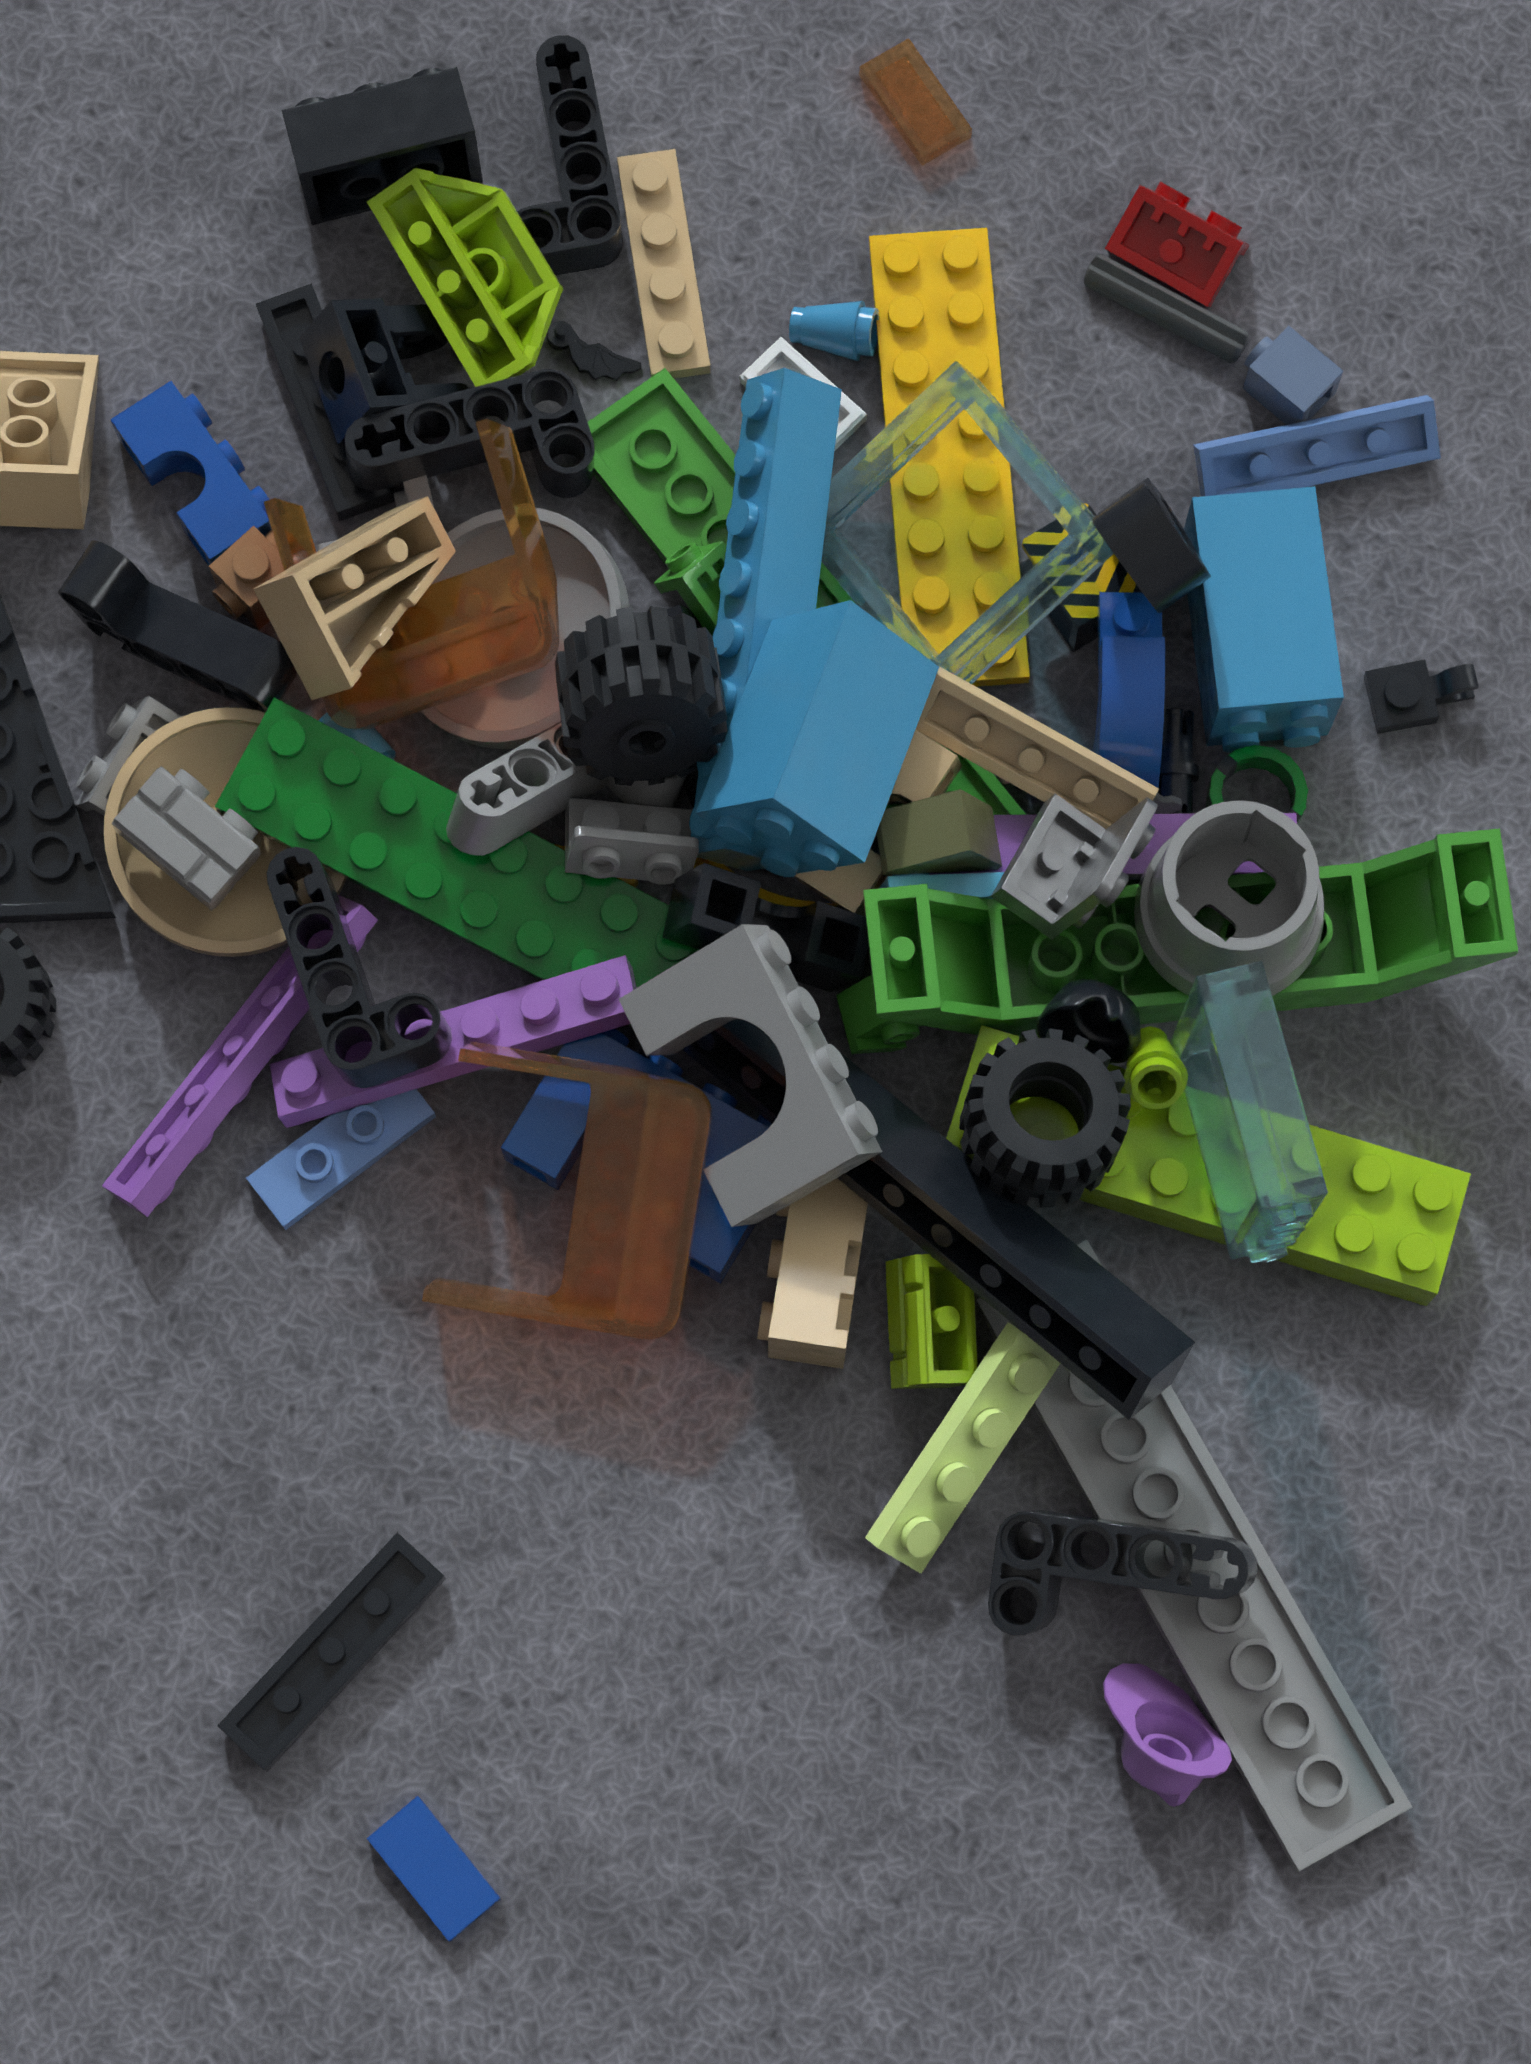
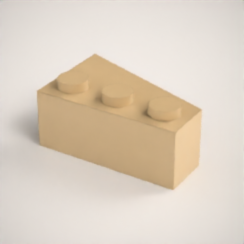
[254,496,456,700]

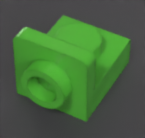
[654,540,726,636]

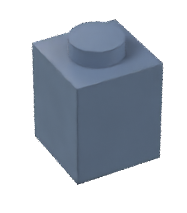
[1243,325,1343,425]

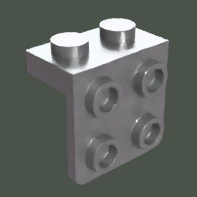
[991,793,1158,940]

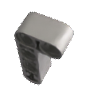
[446,723,687,855]

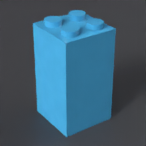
[1184,486,1344,753]
[695,600,939,877]

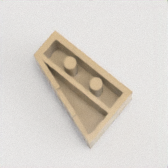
[757,1178,868,1369]

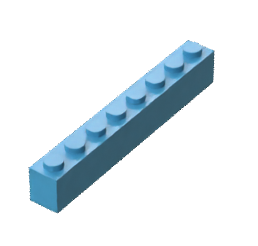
[689,368,842,871]

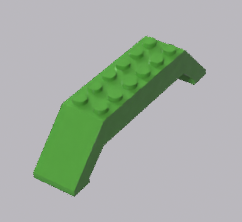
[863,828,1518,1036]

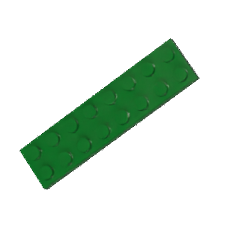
[215,697,699,1029]

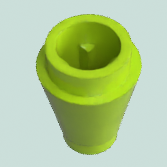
[1124,1026,1188,1109]

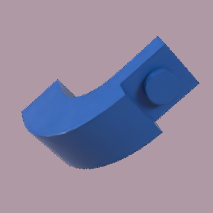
[1092,592,1165,788]

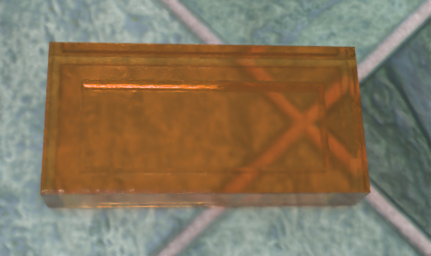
[859,38,972,166]

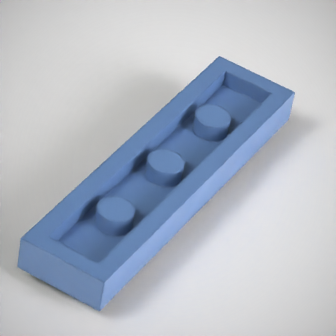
[1193,395,1441,497]

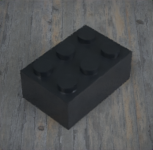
[281,67,483,225]

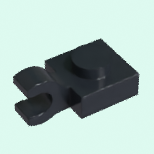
[1364,659,1479,734]

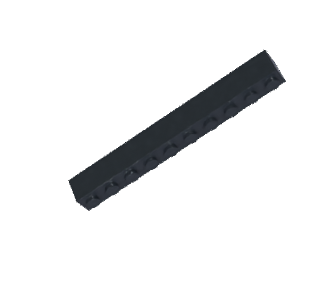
[682,1019,1195,1420]

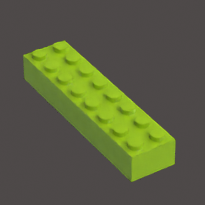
[946,1025,1471,1306]

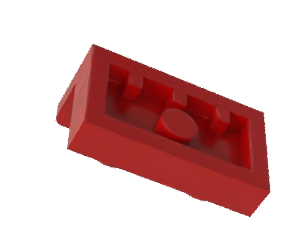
[1105,181,1249,307]

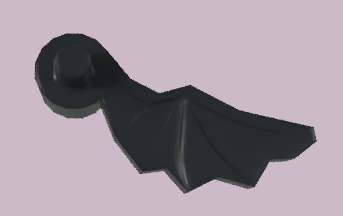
[547,321,641,381]

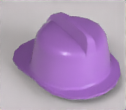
[1103,1663,1232,1807]

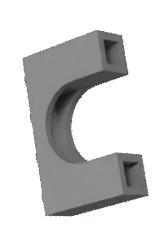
[619,924,882,1227]

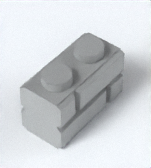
[112,766,261,911]

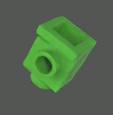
[836,975,922,1054]

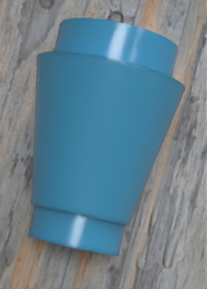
[789,301,880,361]

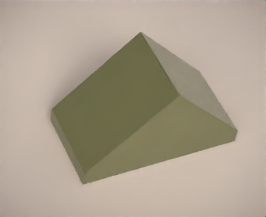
[876,789,1002,875]

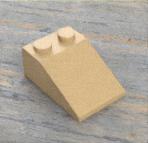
[0,351,99,529]

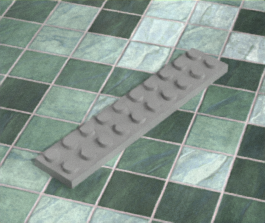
[975,1240,1412,1872]

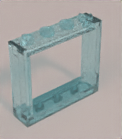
[822,361,1114,684]
[1170,961,1328,1263]

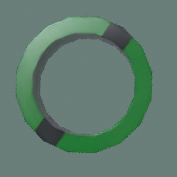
[1205,745,1308,825]

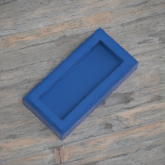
[367,1796,501,1942]

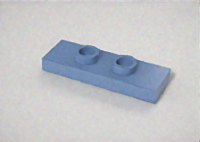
[246,1089,436,1230]

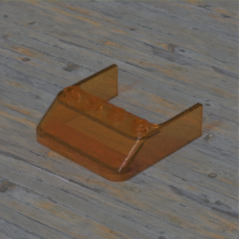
[264,418,559,730]
[422,1042,712,1340]

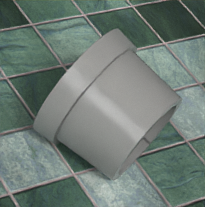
[1134,801,1324,1005]

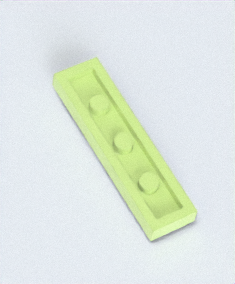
[865,1322,1061,1573]

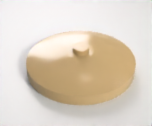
[104,707,346,957]

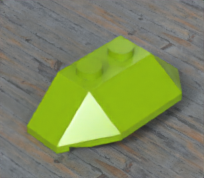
[367,168,563,387]

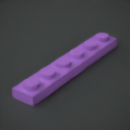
[102,895,378,1217]
[270,955,637,1128]

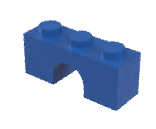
[110,381,278,566]

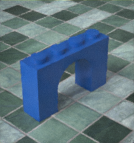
[501,1029,772,1284]

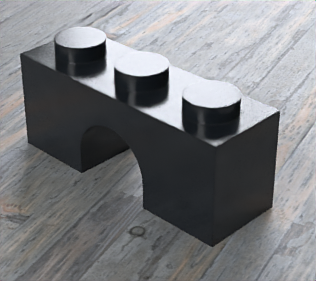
[662,863,869,992]

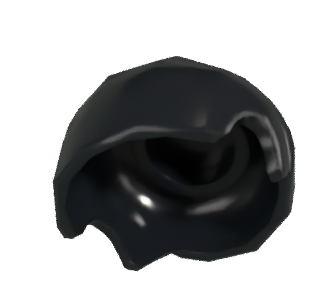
[1037,979,1141,1065]

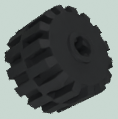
[555,606,728,786]

